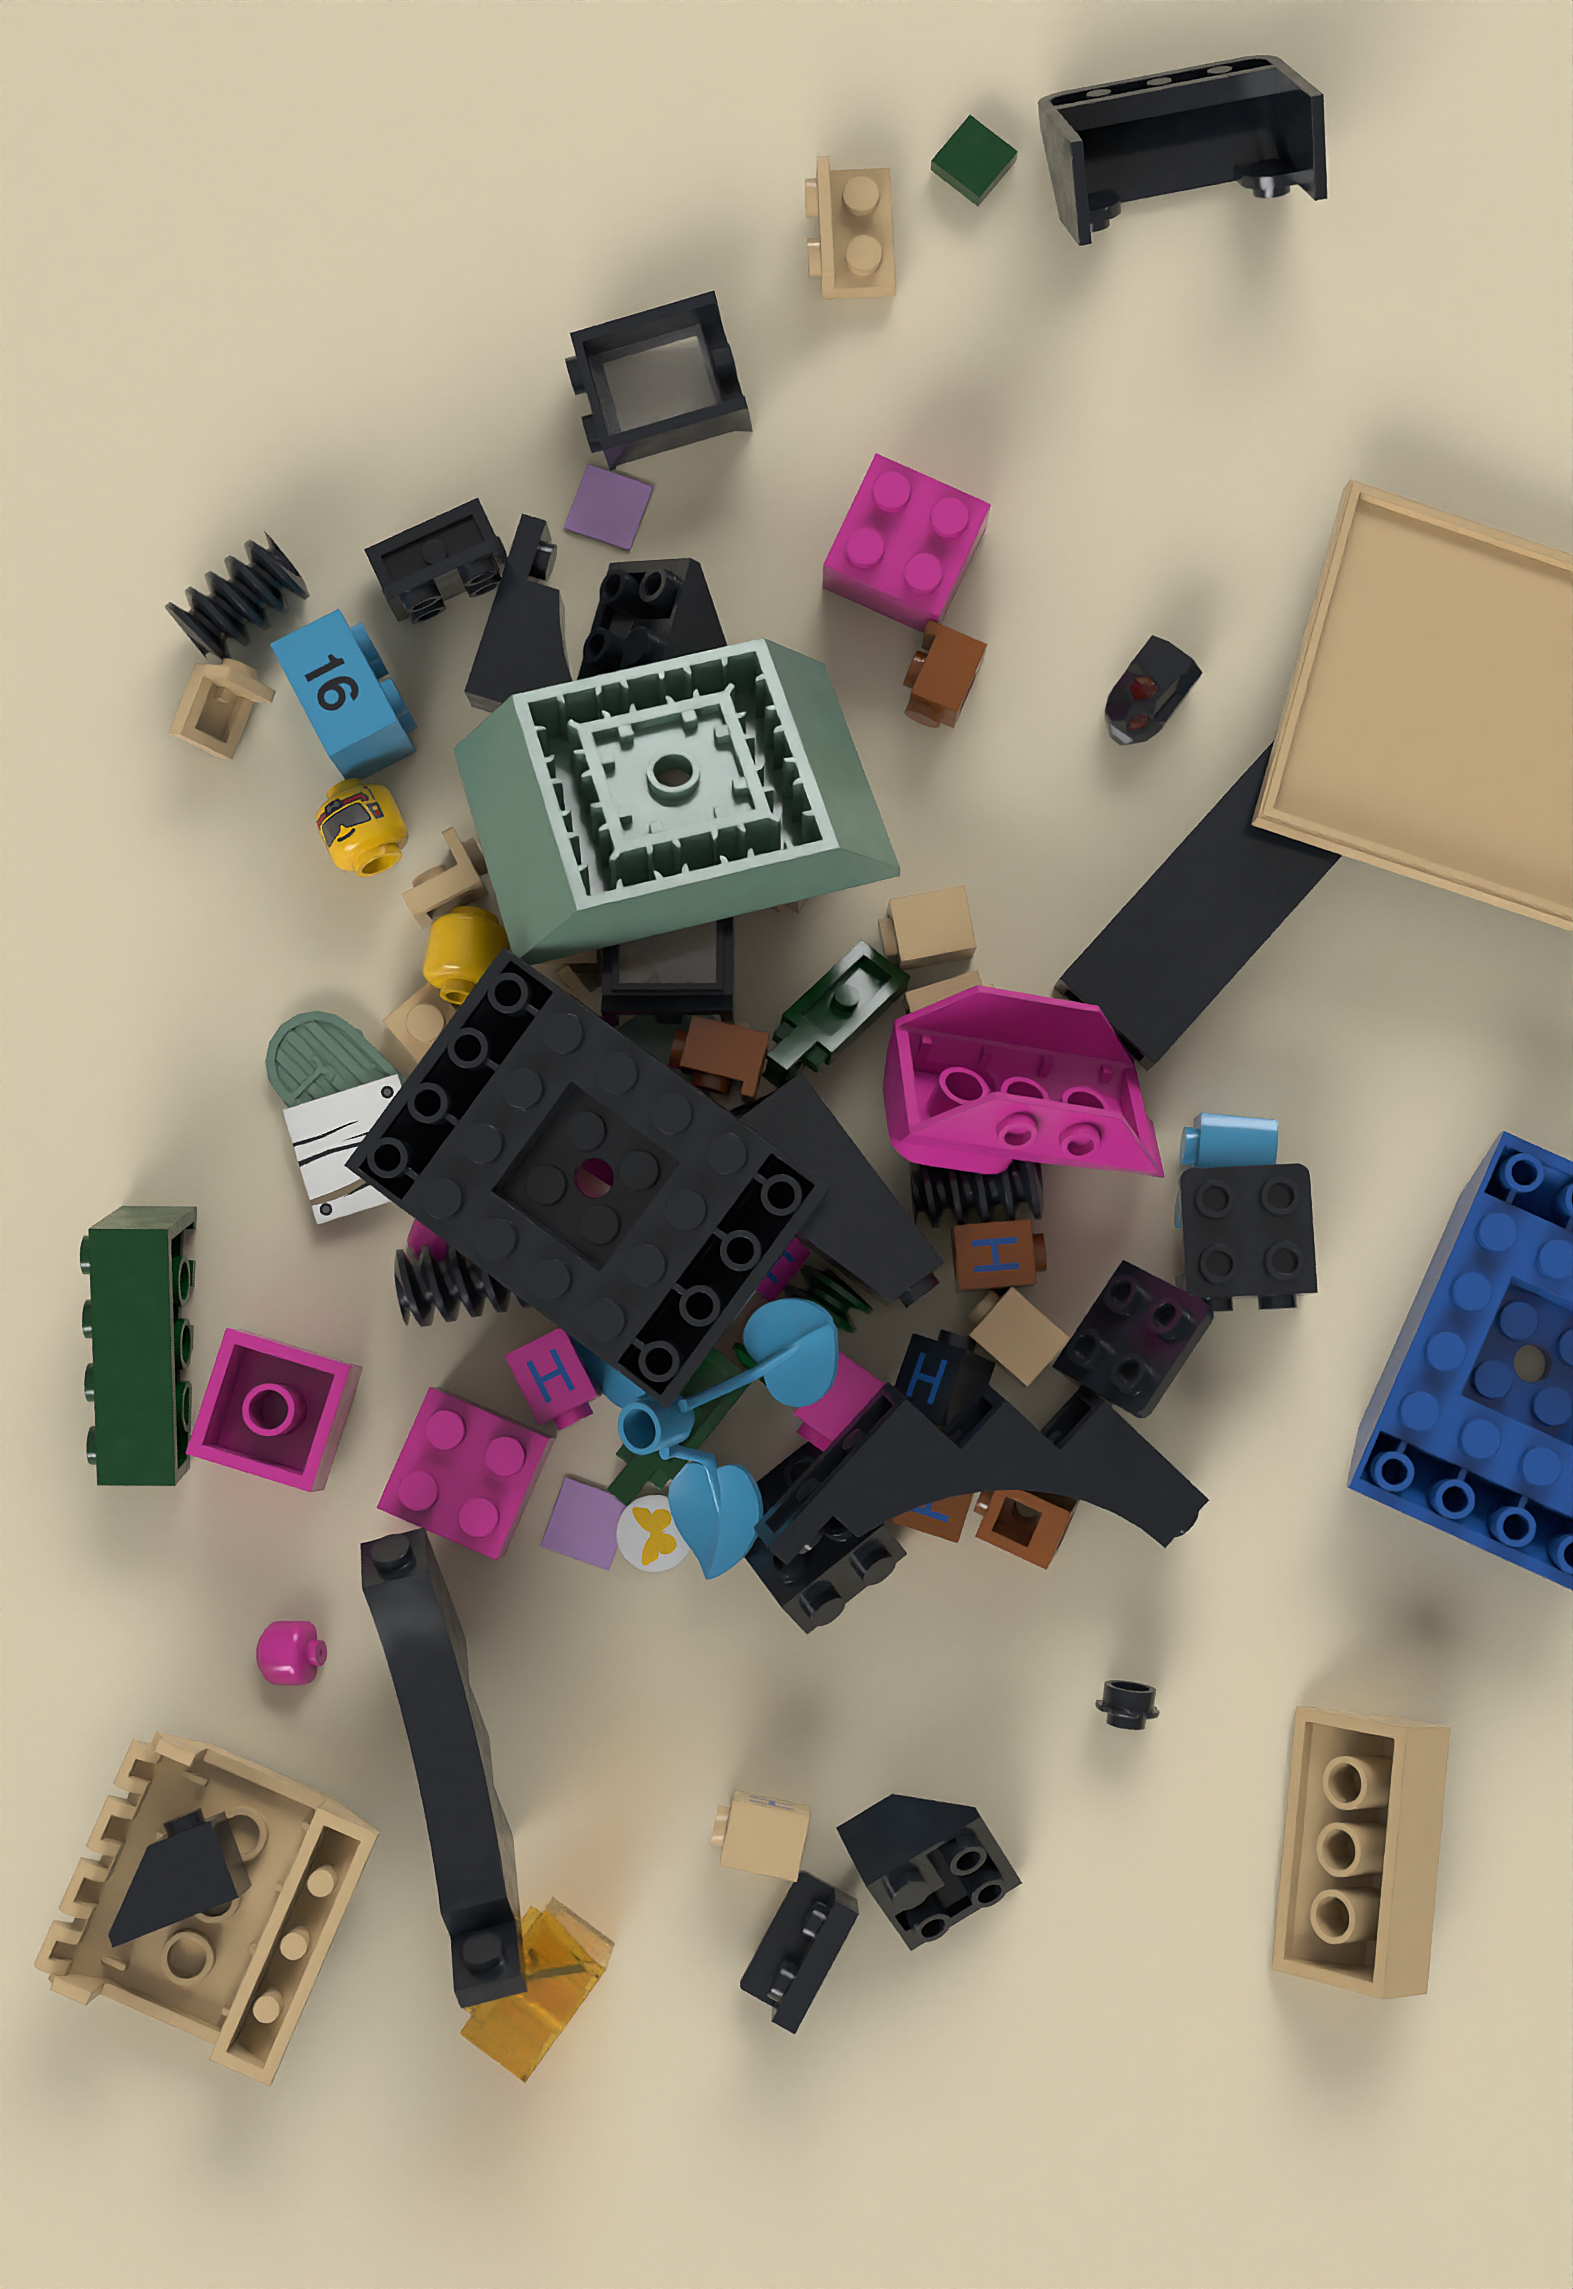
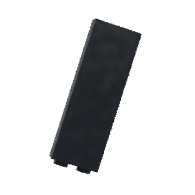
[1053,741,1342,1071]

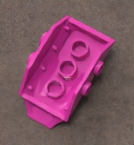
[883,985,1165,1178]

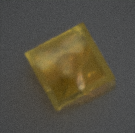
[459,1897,615,2083]

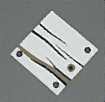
[282,1074,402,1225]

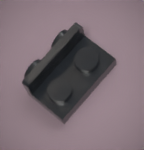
[740,1870,859,2034]

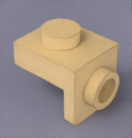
[168,658,276,760]

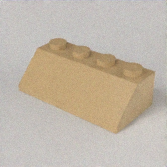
[1272,1706,1450,2000]

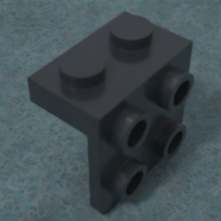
[364,497,508,624]
[1175,1163,1318,1312]
[1052,1260,1214,1418]
[745,1441,907,1635]

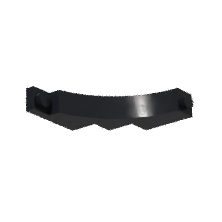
[464,513,573,713]
[753,1382,1209,1565]
[360,1527,528,2009]

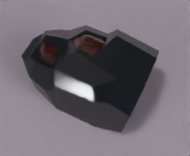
[1105,635,1203,745]

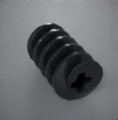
[165,531,310,660]
[909,1159,1044,1228]
[394,1243,532,1327]

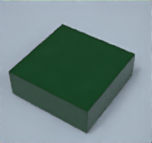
[930,115,1018,206]

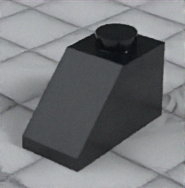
[108,1808,252,1948]

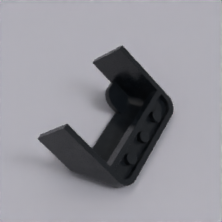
[1038,55,1328,246]

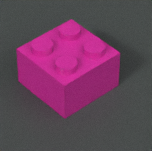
[822,453,991,633]
[185,1328,363,1492]
[376,1387,556,1560]

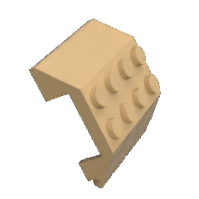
[34,1731,380,2087]

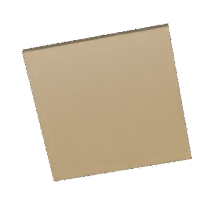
[1251,479,1573,932]

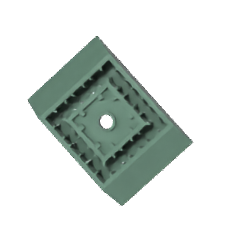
[454,638,900,966]

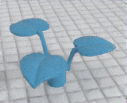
[571,1298,839,1580]

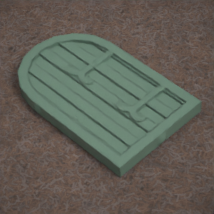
[265,1011,407,1108]

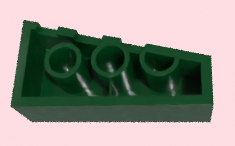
[80,1206,197,1486]

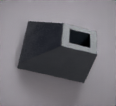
[577,558,728,680]
[836,1794,1022,1951]

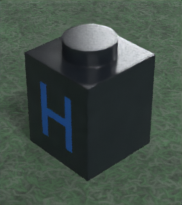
[894,1329,996,1427]

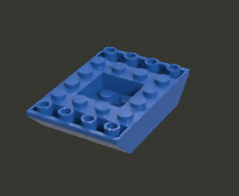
[1346,1131,1573,1591]

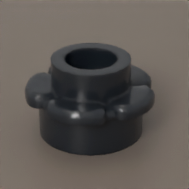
[1095,1680,1160,1730]

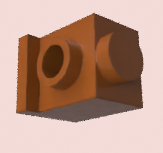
[903,619,987,728]
[668,1015,770,1104]
[974,1490,1080,1570]

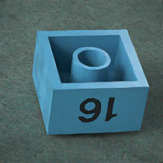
[270,609,418,780]

